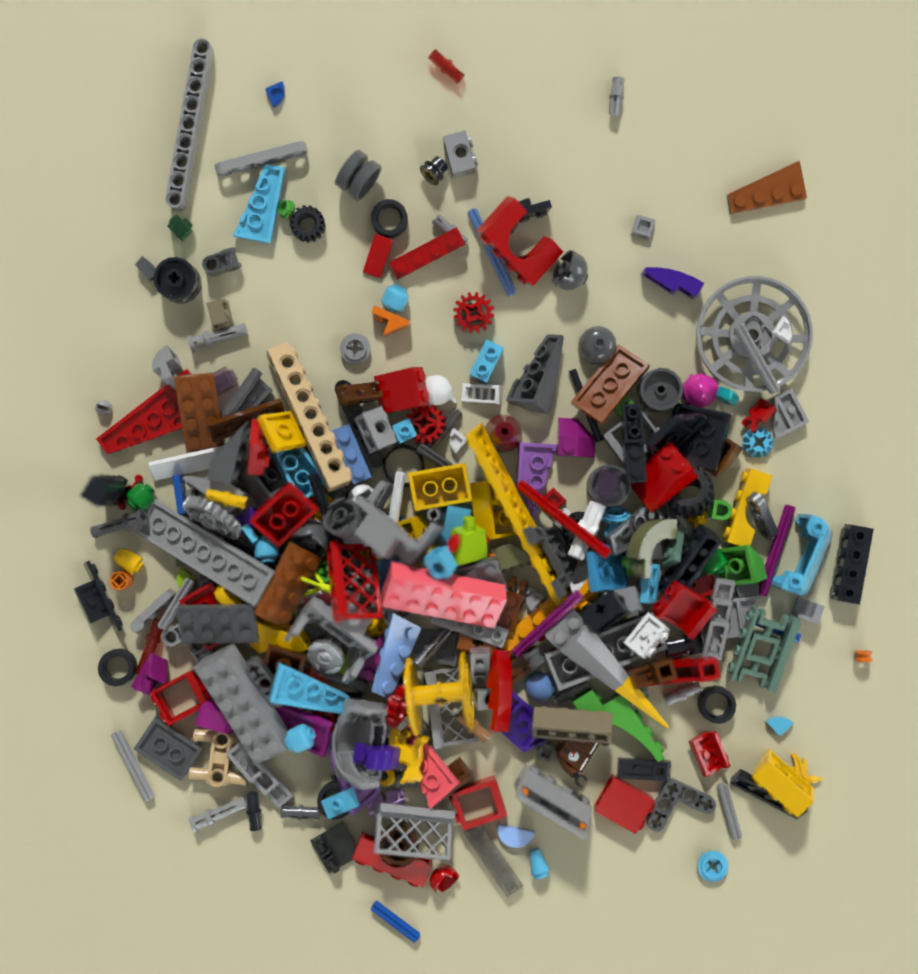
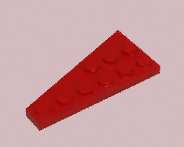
[96,369,223,454]

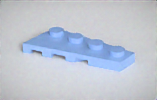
[372,612,421,699]

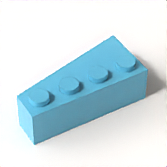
[266,439,325,499]

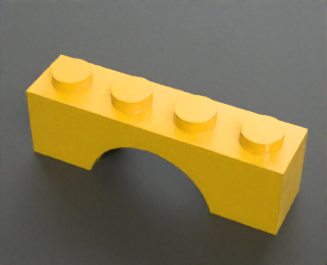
[722,468,773,546]

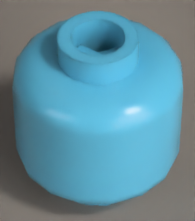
[381,284,409,314]
[254,535,280,565]
[285,724,316,753]

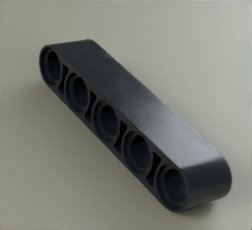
[335,380,384,468]

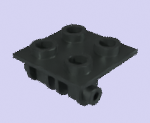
[310,821,356,874]

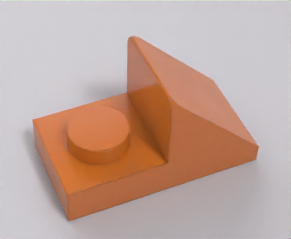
[371,305,410,337]

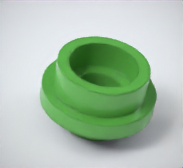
[277,200,295,219]

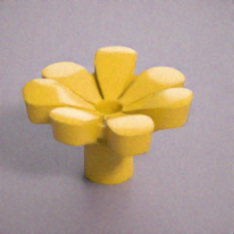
[688,511,708,529]

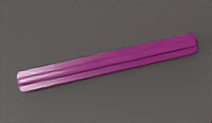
[759,504,796,596]
[512,590,583,657]

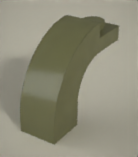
[627,519,677,578]

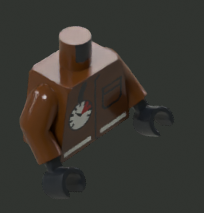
[552,737,613,787]

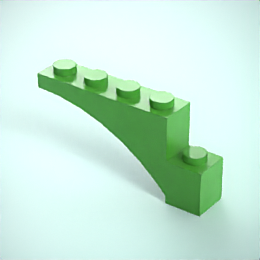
[571,688,665,762]

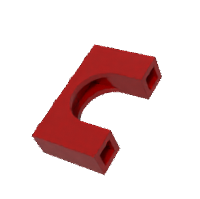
[476,196,563,286]

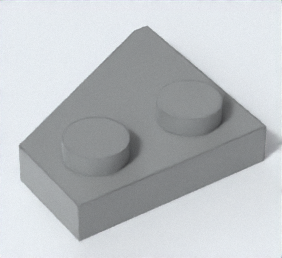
[773,388,809,439]

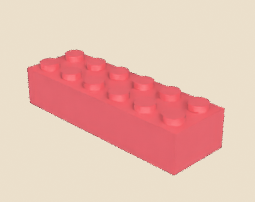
[381,562,507,628]

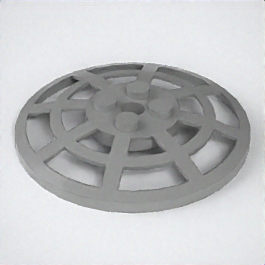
[696,276,813,392]

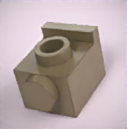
[206,298,232,330]

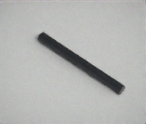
[569,369,603,442]

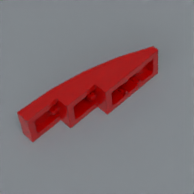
[486,649,512,732]

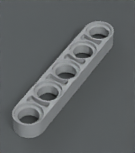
[215,141,308,177]

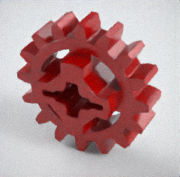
[453,292,494,334]
[406,405,447,445]
[385,685,408,728]

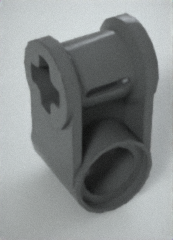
[202,247,242,276]

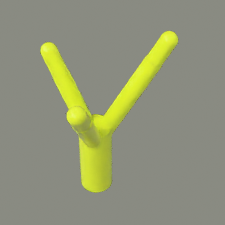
[301,571,330,596]

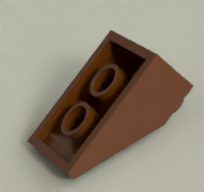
[261,643,307,686]

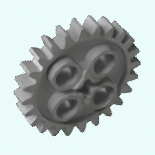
[182,495,242,540]

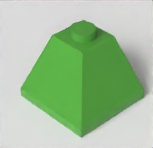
[720,544,767,586]

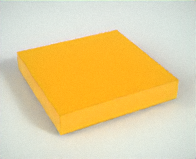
[257,411,307,452]

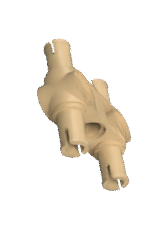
[189,729,248,787]

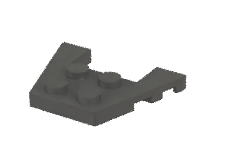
[522,526,578,598]

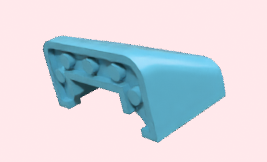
[771,514,833,596]

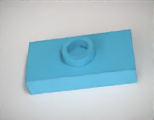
[640,564,660,603]
[321,787,360,819]

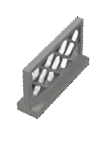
[422,666,478,750]
[374,803,455,861]

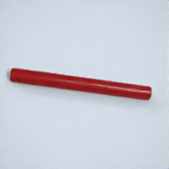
[516,480,611,558]

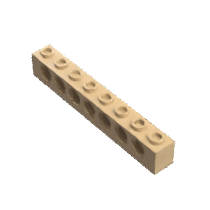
[267,342,352,493]

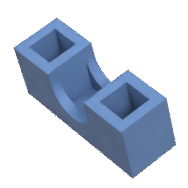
[332,424,373,485]

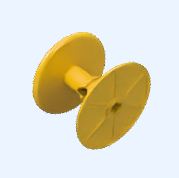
[405,651,474,736]

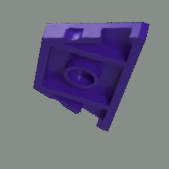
[501,690,551,752]

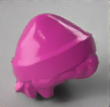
[682,373,718,408]

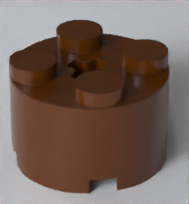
[380,820,419,866]

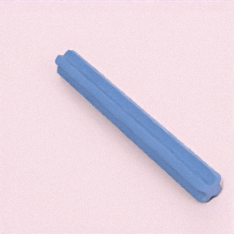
[468,208,517,296]

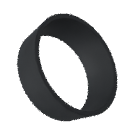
[383,445,425,487]

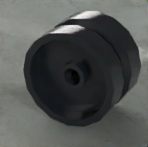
[153,257,202,304]

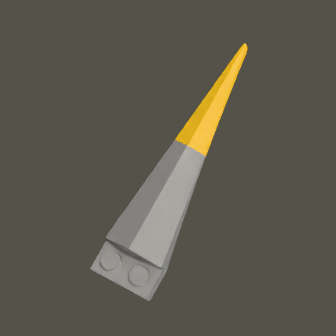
[545,608,669,728]

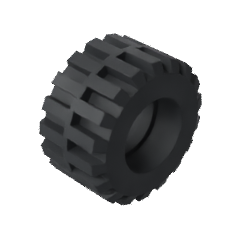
[667,466,715,519]

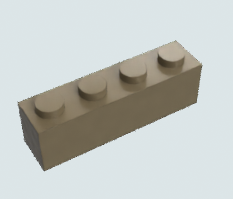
[532,706,613,744]

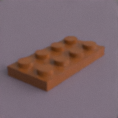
[571,344,650,425]
[174,372,225,452]
[254,542,322,628]

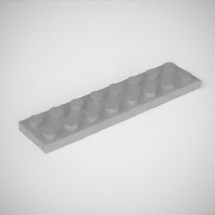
[134,499,276,607]

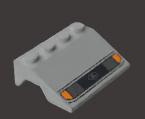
[514,764,592,840]

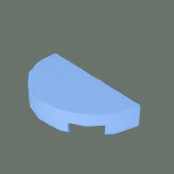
[497,823,535,848]

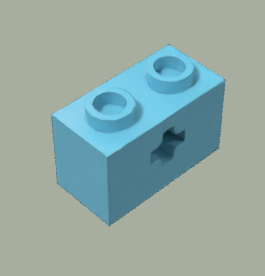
[469,339,504,384]

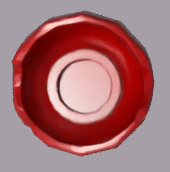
[429,865,460,893]

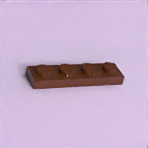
[207,398,285,442]

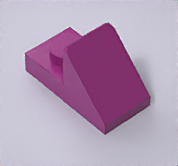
[131,653,168,696]

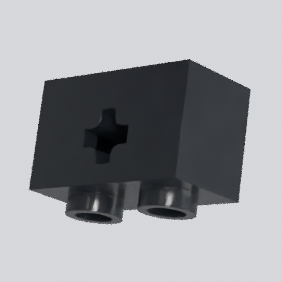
[580,590,630,634]

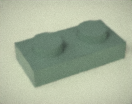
[662,526,685,568]

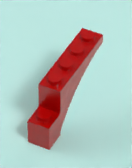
[625,656,721,687]

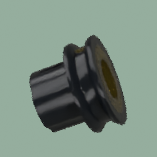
[420,156,448,185]

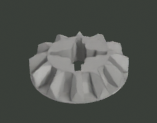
[340,333,371,364]

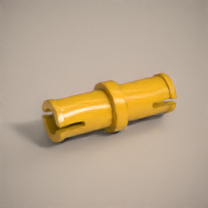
[205,489,247,509]

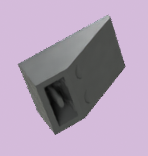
[207,422,251,485]

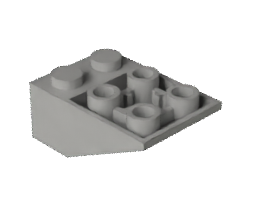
[183,476,250,513]

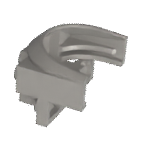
[354,480,445,566]
[284,596,378,684]
[332,698,387,789]

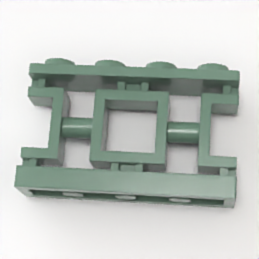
[727,605,801,693]

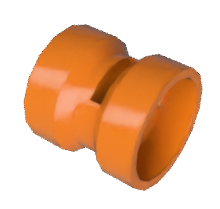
[109,570,134,590]

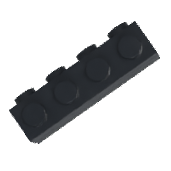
[658,523,722,595]
[830,524,874,605]

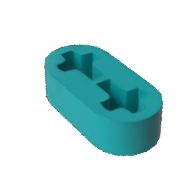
[715,386,739,406]

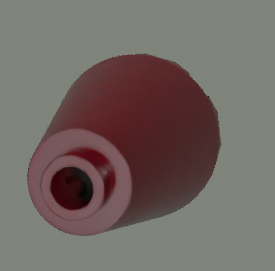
[485,415,522,453]

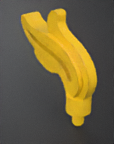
[790,753,822,784]

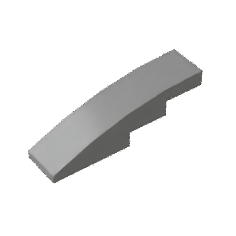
[702,577,736,660]
[226,741,294,809]

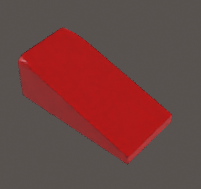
[363,234,394,279]

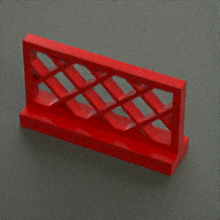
[326,541,383,622]

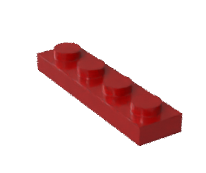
[389,227,466,280]

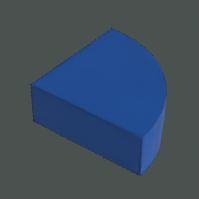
[265,81,285,108]

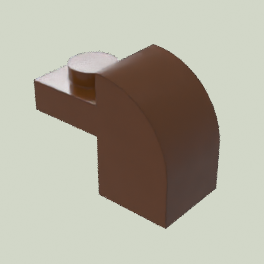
[628,659,678,690]

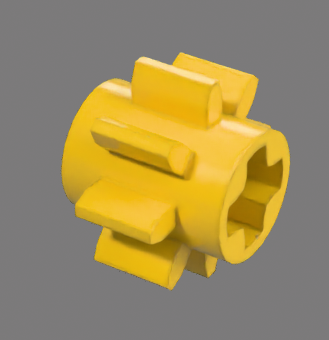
[365,616,386,638]

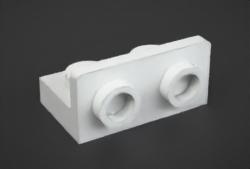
[624,612,670,660]

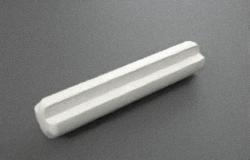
[389,471,406,523]

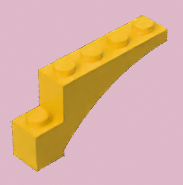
[214,585,311,654]

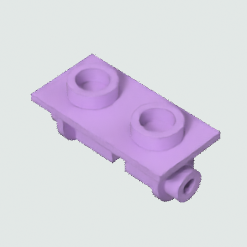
[366,788,407,817]

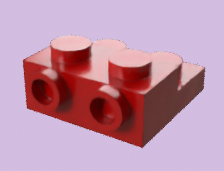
[248,419,269,475]

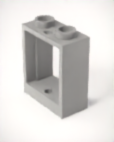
[602,409,660,467]

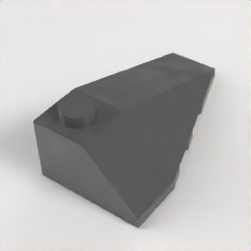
[506,334,564,414]

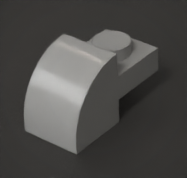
[152,345,182,389]

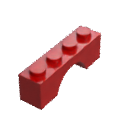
[352,832,433,888]

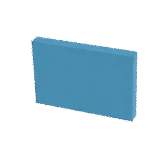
[586,552,628,592]

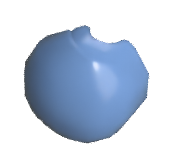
[525,671,556,701]

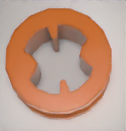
[854,650,873,662]

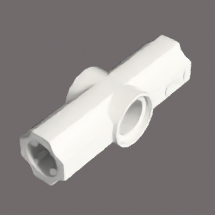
[568,501,606,561]

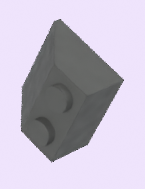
[237,453,285,507]

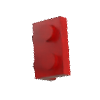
[688,731,731,777]

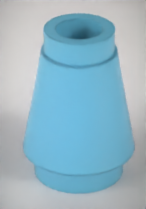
[529,848,550,879]

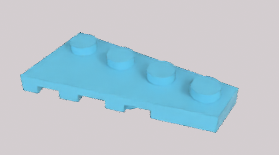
[232,164,286,244]
[269,662,350,714]

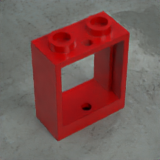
[150,668,212,726]
[449,775,507,831]

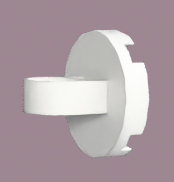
[307,636,345,674]

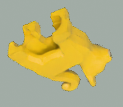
[379,727,430,787]

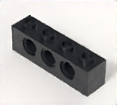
[80,474,132,507]

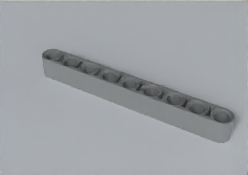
[166,38,214,212]

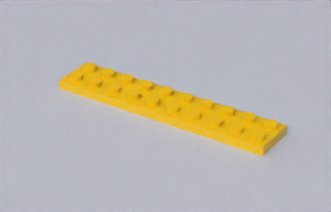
[465,423,570,607]

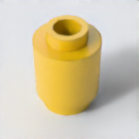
[113,548,144,574]

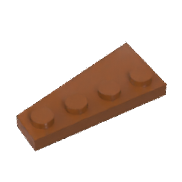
[727,161,807,214]

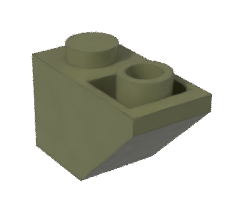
[491,543,531,573]

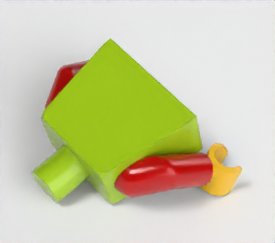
[446,516,490,565]

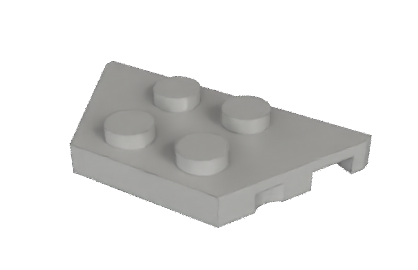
[700,595,757,639]

